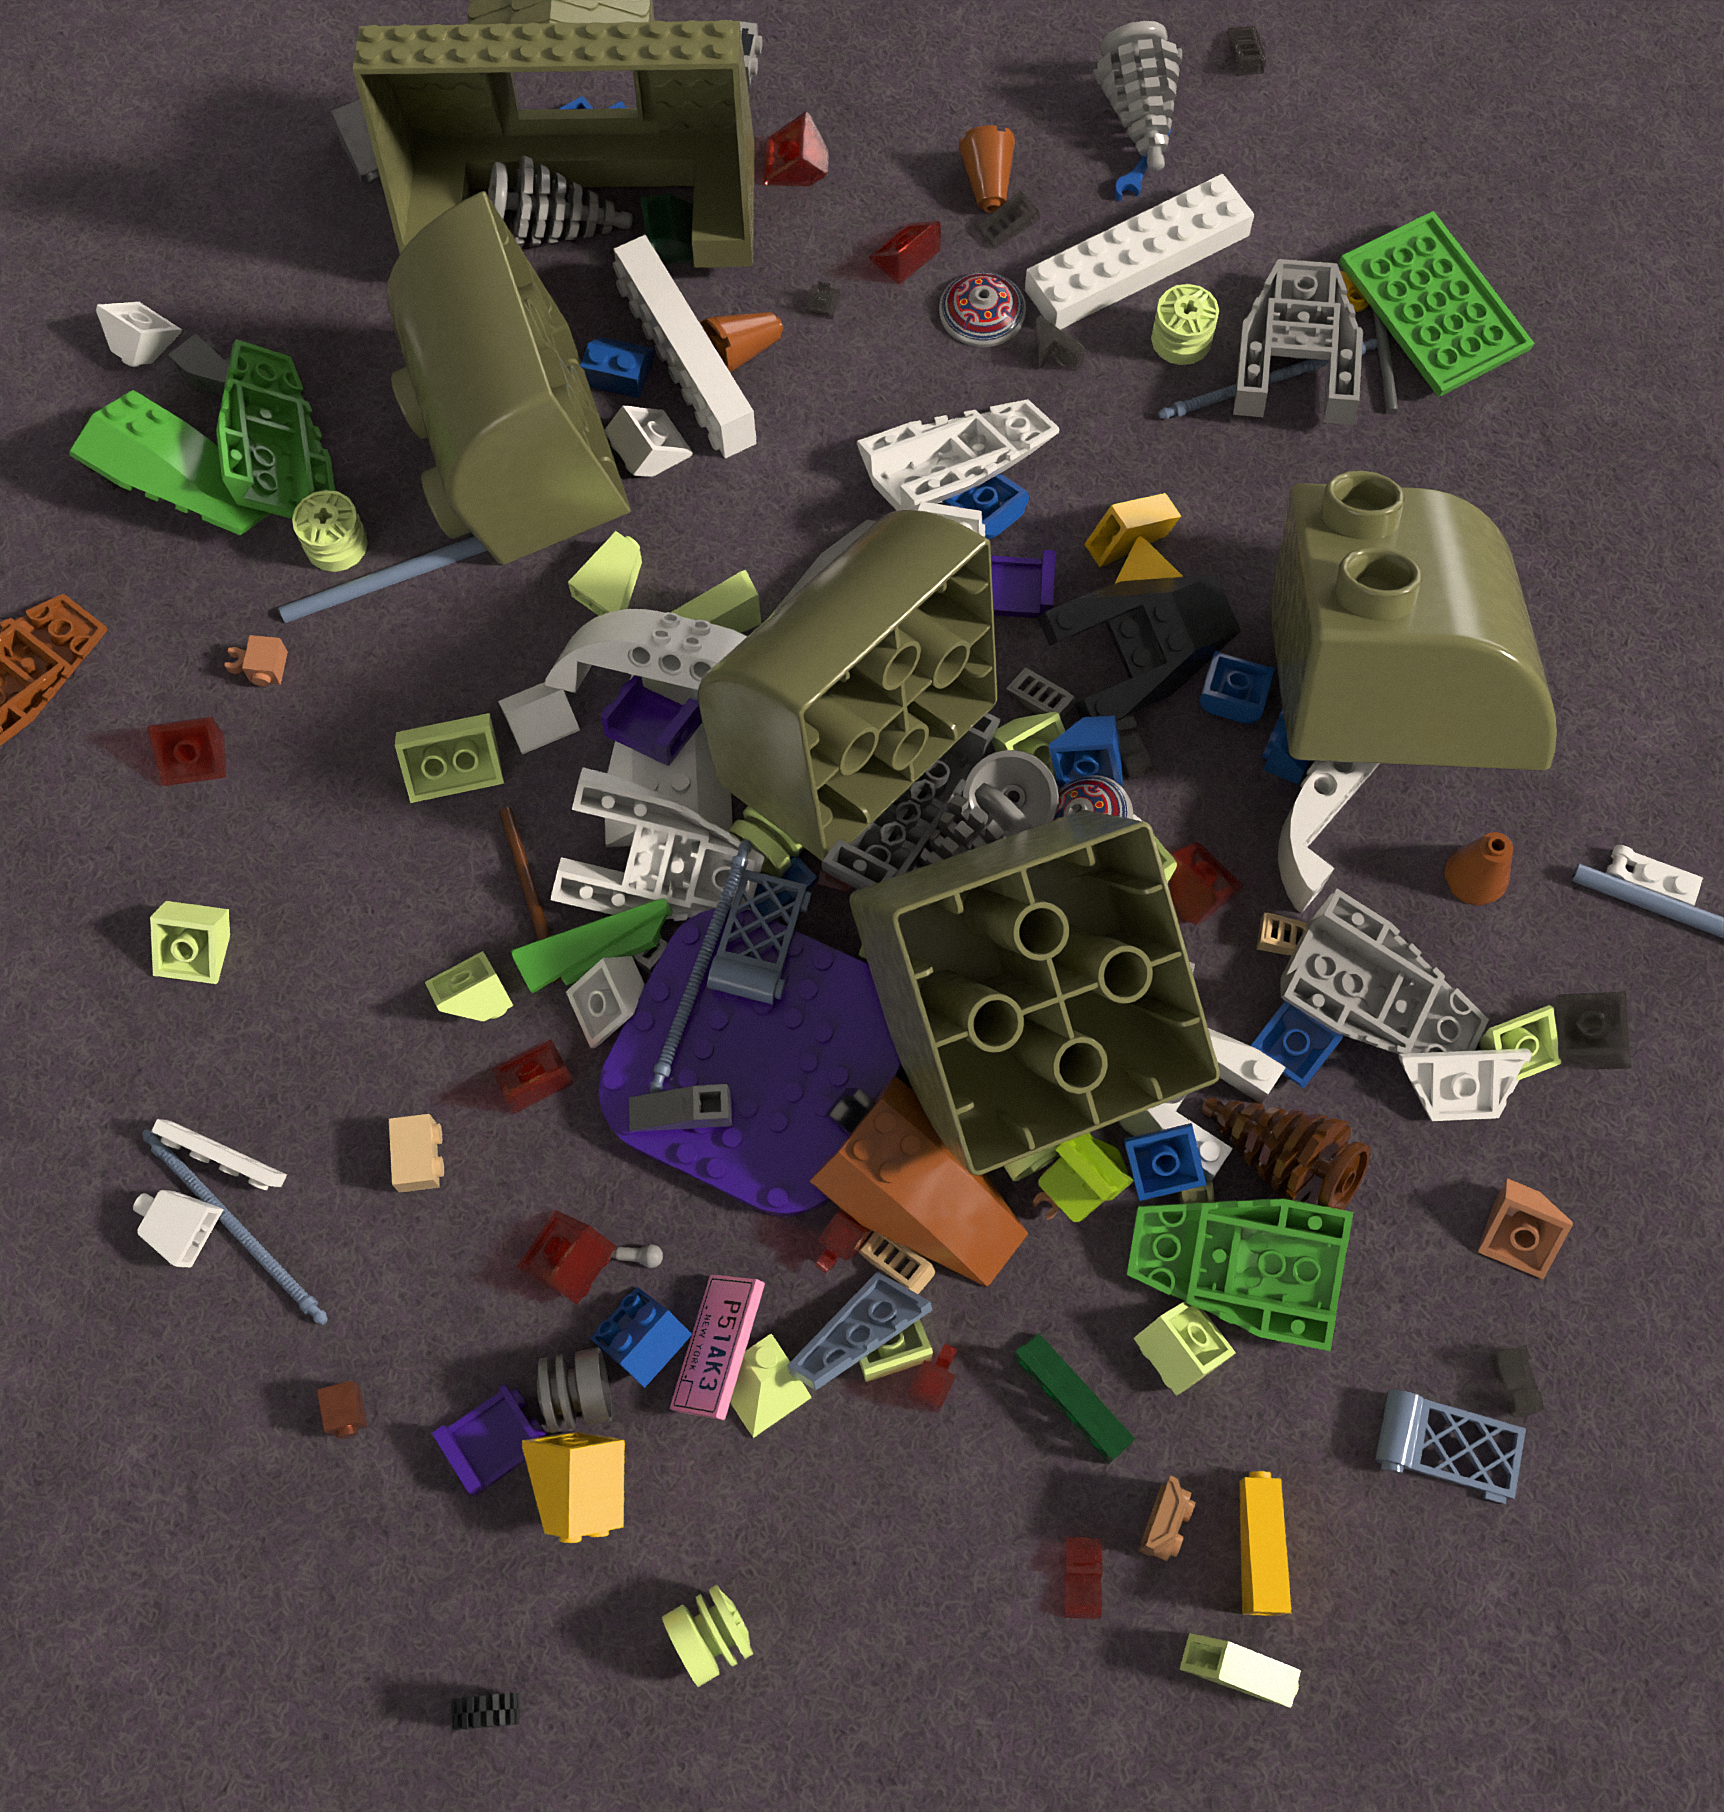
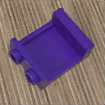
[991,550,1056,618]
[601,675,703,766]
[432,1384,547,1496]

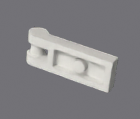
[1606,845,1703,906]

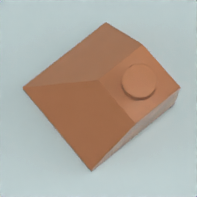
[1478,1178,1573,1279]

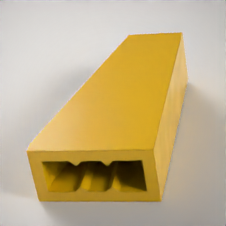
[1240,1471,1291,1616]

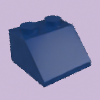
[580,337,656,398]

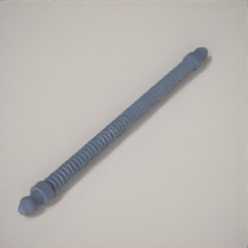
[1158,339,1378,419]
[649,840,752,1093]
[142,1129,328,1325]

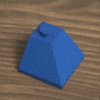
[1049,715,1123,789]
[1124,1123,1206,1201]

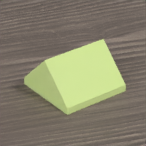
[1478,1005,1561,1080]
[859,1319,933,1382]

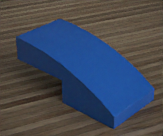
[754,856,819,916]

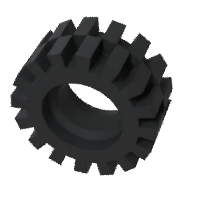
[451,1693,520,1731]

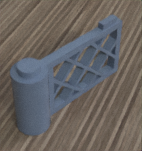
[707,870,812,1004]
[1375,1389,1526,1504]

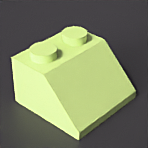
[150,901,230,984]
[1134,1301,1236,1396]

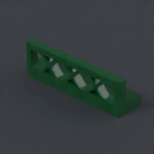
[1013,1333,1135,1464]

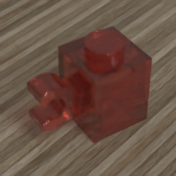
[815,1210,872,1273]
[908,1344,957,1413]

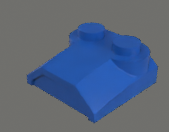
[943,473,1029,539]
[1200,651,1275,724]
[1251,1001,1344,1089]

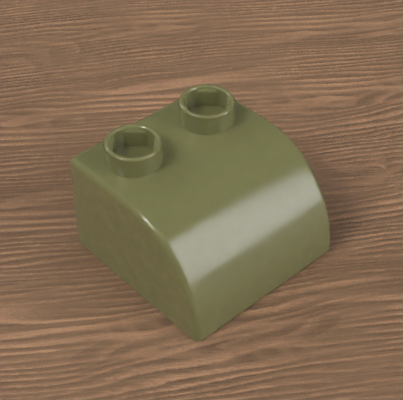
[387,191,631,565]
[1269,471,1557,770]
[698,510,997,861]
[849,810,1220,1176]

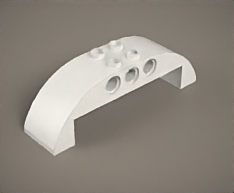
[545,609,747,693]
[1278,760,1380,913]

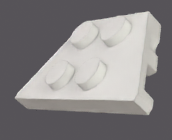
[1399,1049,1532,1121]

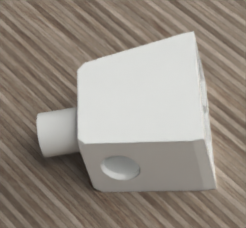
[133,1190,223,1267]

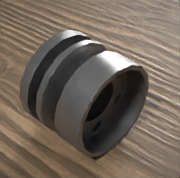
[537,1347,612,1433]

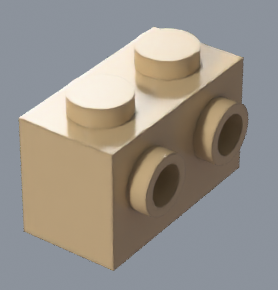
[389,1114,444,1193]

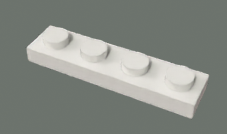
[151,1119,287,1190]

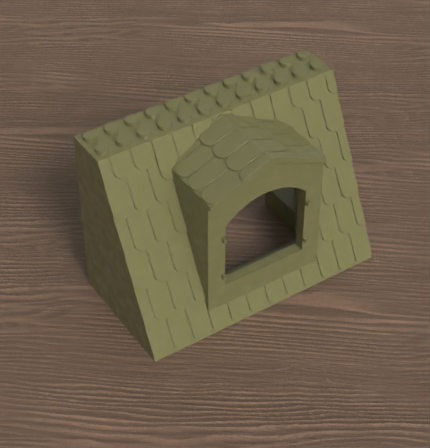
[353,0,755,268]

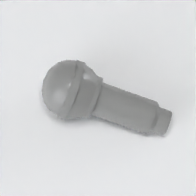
[610,1244,663,1268]

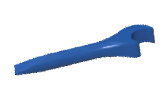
[1114,129,1172,201]

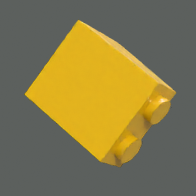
[522,1431,624,1543]

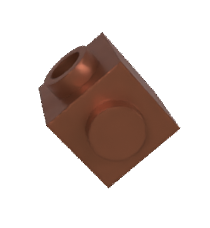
[317,1380,367,1439]

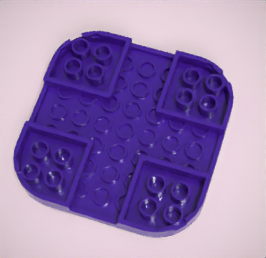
[599,907,903,1217]

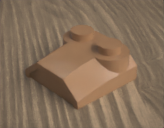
[1138,1476,1195,1561]

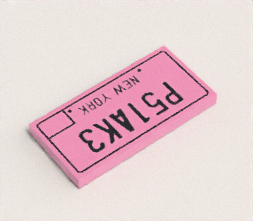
[670,1274,765,1421]

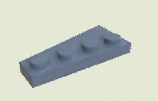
[787,1271,932,1390]

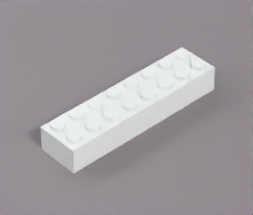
[1025,174,1254,332]
[613,235,757,458]

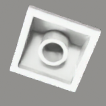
[498,682,580,754]

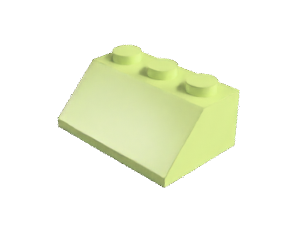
[395,713,504,803]

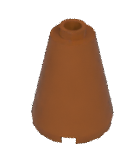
[958,125,1015,213]
[700,312,783,373]
[1444,832,1513,906]

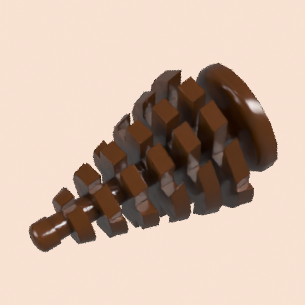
[1202,1097,1371,1210]

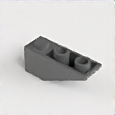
[168,334,230,396]
[629,1084,732,1132]

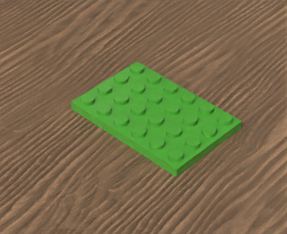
[1338,211,1535,397]

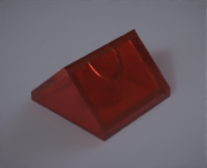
[869,221,941,285]
[147,717,226,786]
[492,1039,574,1114]

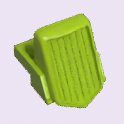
[1038,1133,1134,1222]

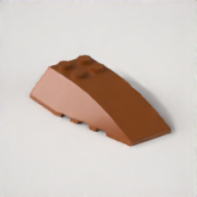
[0,593,108,746]
[809,1076,1028,1287]

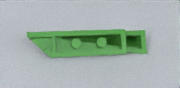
[511,898,673,993]

